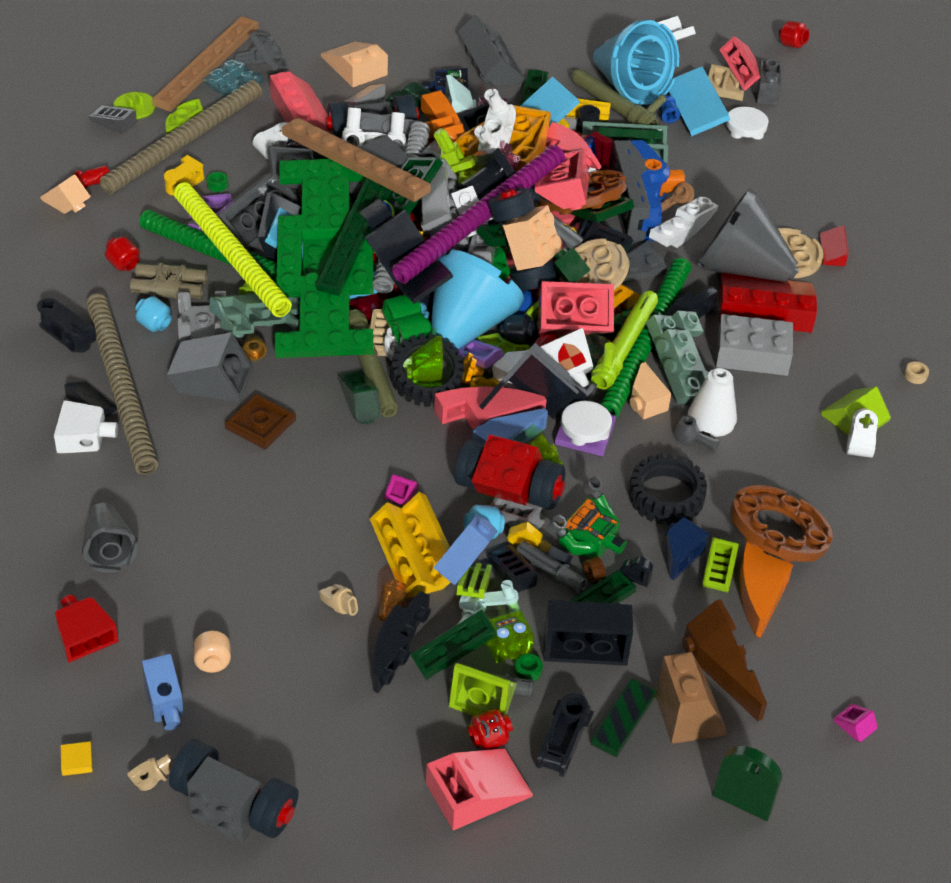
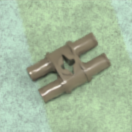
[130,262,208,301]

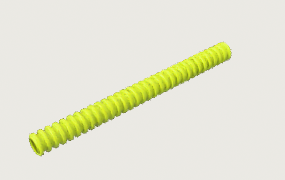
[174,182,292,317]

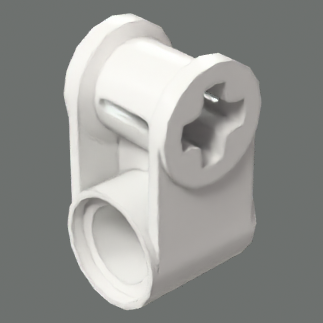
[252,122,294,159]
[846,408,878,458]

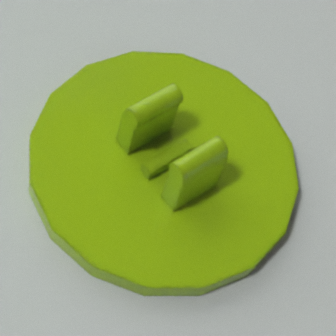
[114,92,156,119]

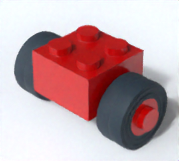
[454,434,566,510]

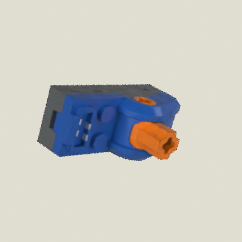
[609,140,685,242]

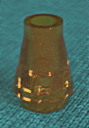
[377,579,407,622]

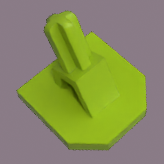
[434,128,476,177]

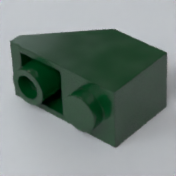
[552,248,591,283]

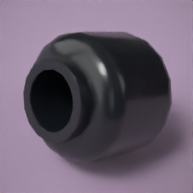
[500,314,537,345]

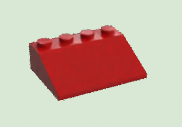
[719,273,817,333]

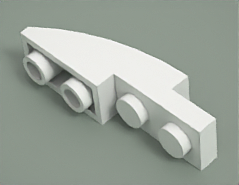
[649,196,718,248]

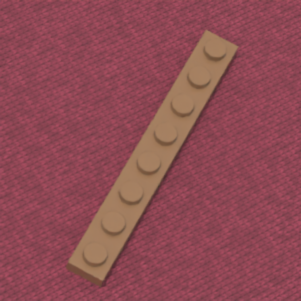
[152,16,259,112]
[282,118,431,202]

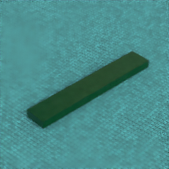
[316,178,389,296]

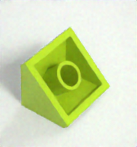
[821,386,891,436]
[449,663,517,716]

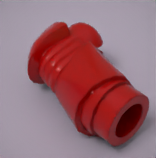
[72,165,110,189]

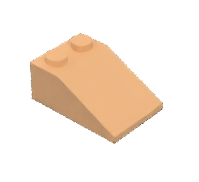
[321,41,388,87]

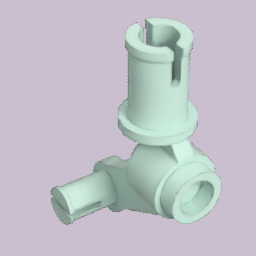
[457,580,519,625]

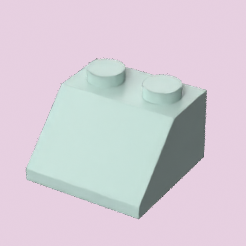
[445,75,476,115]

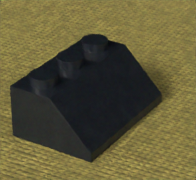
[258,192,302,263]

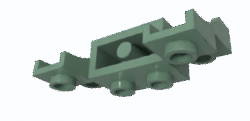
[209,294,300,338]
[646,311,710,404]

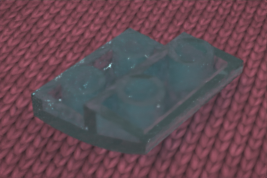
[203,60,264,97]

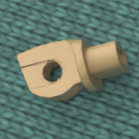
[319,584,358,616]
[127,754,174,791]

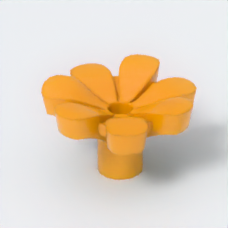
[461,352,484,384]

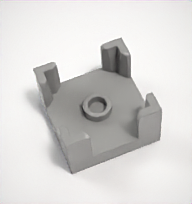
[178,291,228,345]

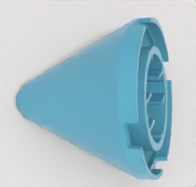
[593,20,679,105]
[431,250,524,350]

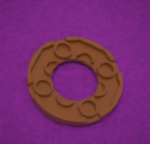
[538,170,627,215]
[730,485,833,563]

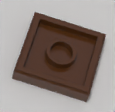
[225,394,296,450]

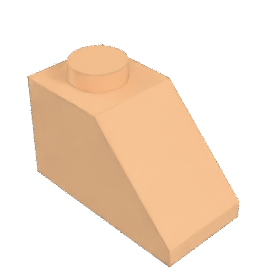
[40,174,90,214]
[630,362,671,420]

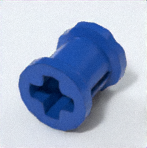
[659,96,680,123]

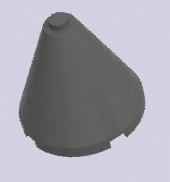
[697,188,799,282]

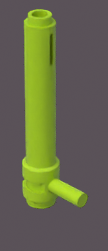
[591,291,658,390]

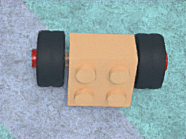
[489,188,562,291]

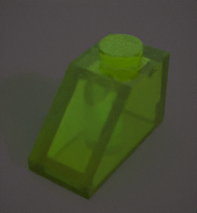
[407,336,443,388]

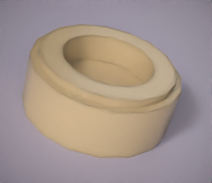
[904,361,929,384]

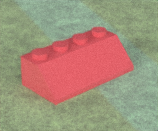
[270,71,330,133]
[534,149,589,210]

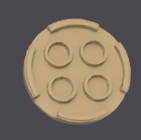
[778,228,823,278]
[560,239,629,290]

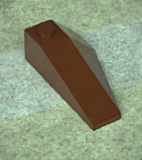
[682,599,767,721]

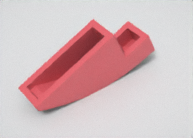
[434,387,546,431]

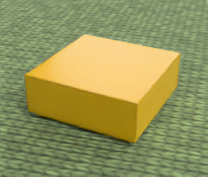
[61,741,93,776]

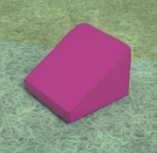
[384,474,419,505]
[833,704,878,742]

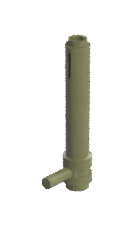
[571,69,667,125]
[350,310,398,418]

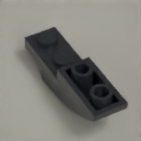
[655,287,718,354]
[373,591,431,693]

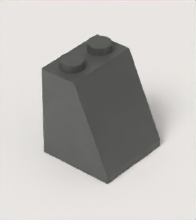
[167,332,254,402]

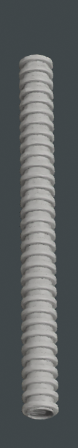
[373,122,430,294]

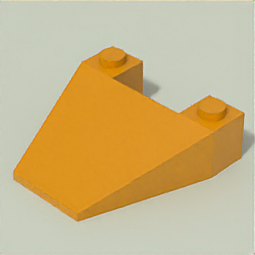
[455,105,551,172]

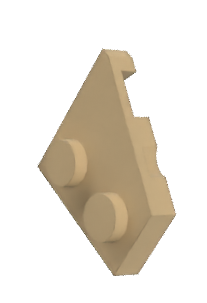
[708,64,744,101]

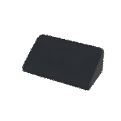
[64,382,117,417]

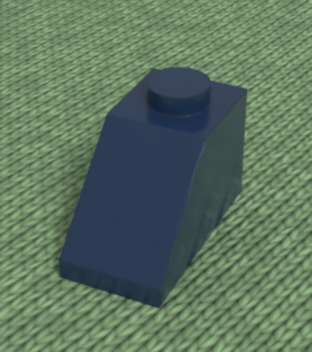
[664,517,709,580]

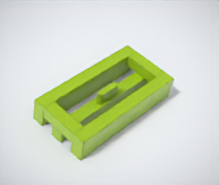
[456,563,492,599]

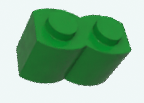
[382,295,431,346]

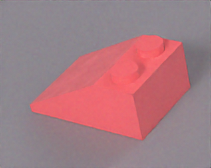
[538,281,614,336]

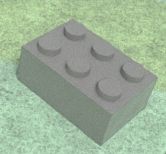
[716,314,793,376]

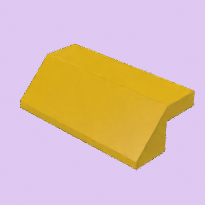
[369,492,451,599]

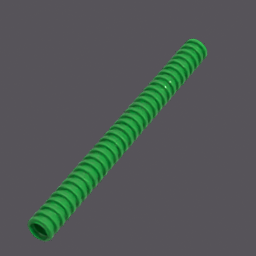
[139,209,303,285]
[600,258,692,419]

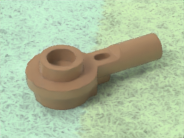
[661,183,694,213]

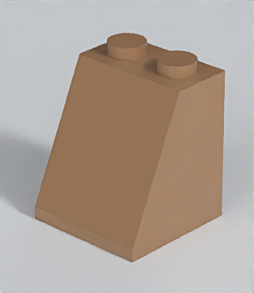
[656,652,727,744]

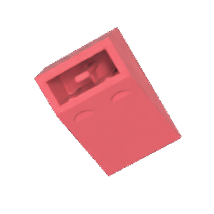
[426,748,533,831]

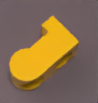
[164,155,204,196]

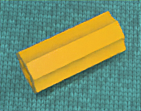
[567,99,611,122]

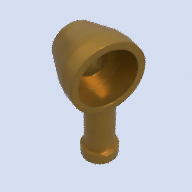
[241,334,267,361]

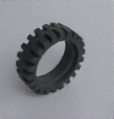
[390,334,464,407]
[629,454,707,525]

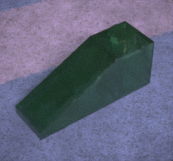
[338,370,381,424]

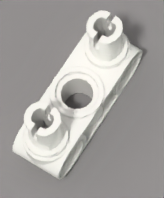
[474,89,516,157]
[342,108,407,151]

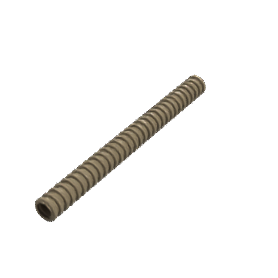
[100,80,262,195]
[86,294,158,475]

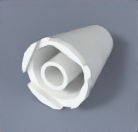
[688,368,737,437]

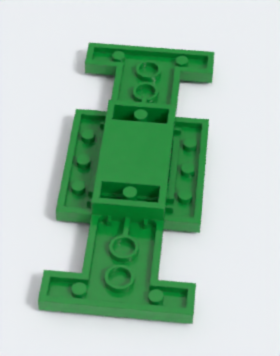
[275,159,374,358]

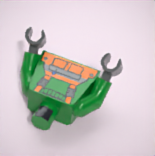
[547,476,627,558]

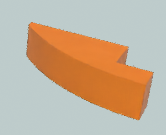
[421,90,466,142]
[739,542,793,638]

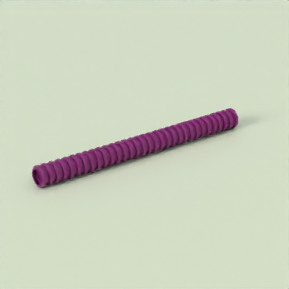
[392,145,565,284]

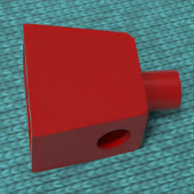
[55,595,119,663]

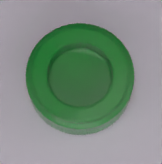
[206,172,229,192]
[514,653,543,681]

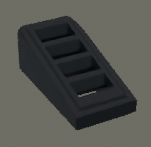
[487,544,538,592]

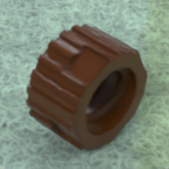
[583,556,606,583]

